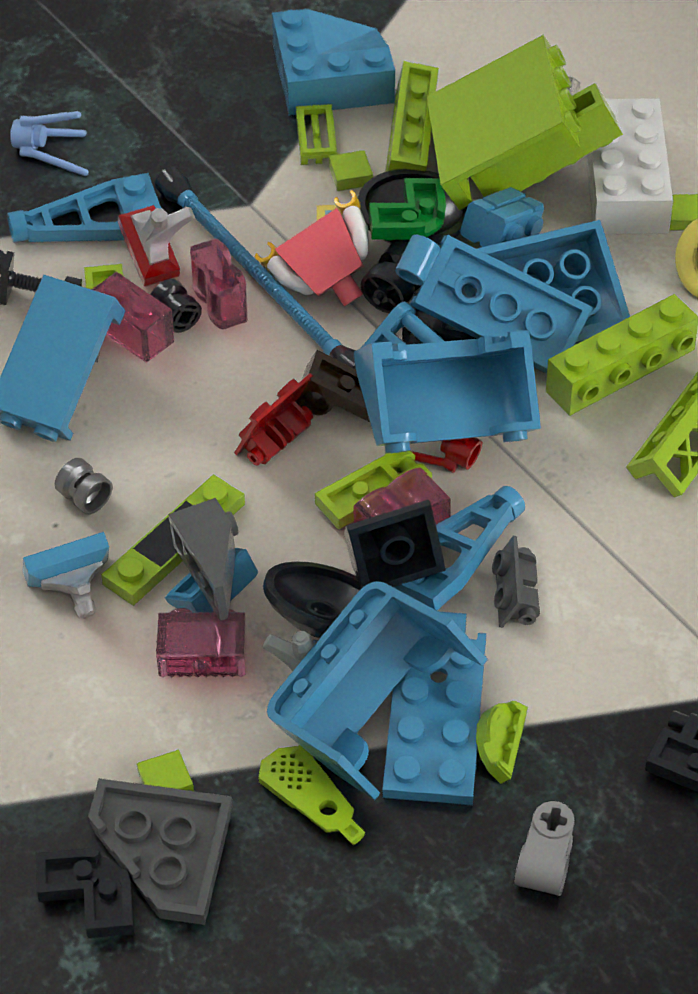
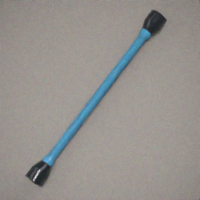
[155,167,356,369]

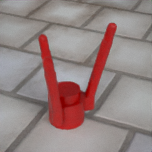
[411,438,483,473]

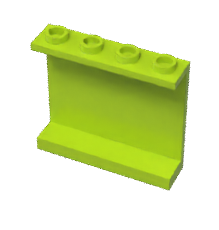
[427,35,582,210]

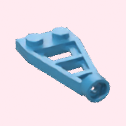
[7,173,161,243]
[393,486,525,611]

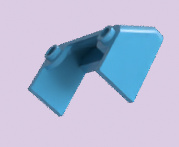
[267,581,488,800]

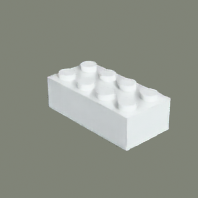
[586,98,673,234]

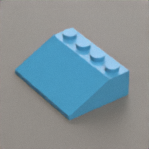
[461,220,630,344]

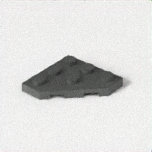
[88,778,233,925]

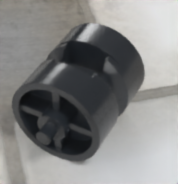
[361,241,421,314]

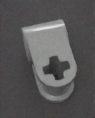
[514,801,574,896]

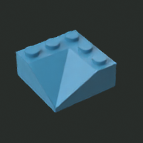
[272,9,395,115]

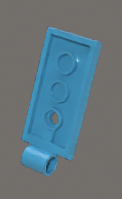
[395,235,593,374]
[382,611,486,805]

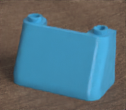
[353,330,541,454]

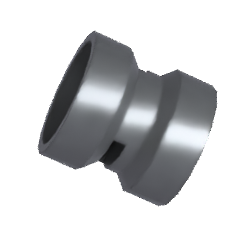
[54,458,113,514]

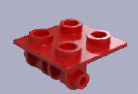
[234,373,313,466]

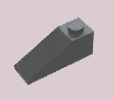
[168,498,238,621]

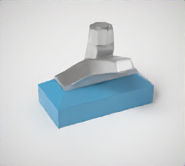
[22,532,109,618]

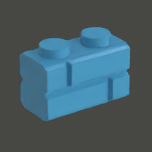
[460,187,545,247]

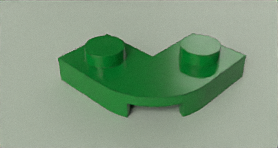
[369,178,446,240]

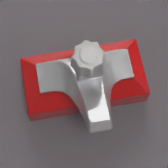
[118,205,195,286]

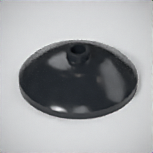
[358,169,468,246]
[263,561,361,638]

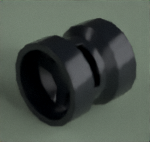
[149,279,202,333]

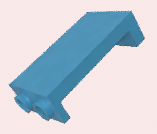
[0,275,126,442]

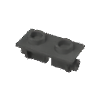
[492,535,540,628]

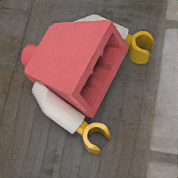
[255,190,368,307]

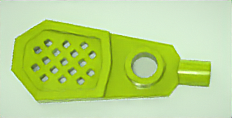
[259,745,365,845]

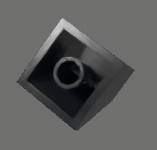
[344,499,446,589]

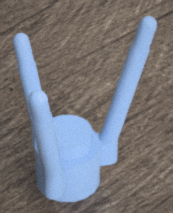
[11,111,89,176]

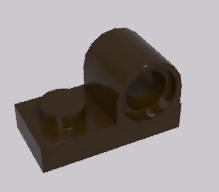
[296,350,370,422]

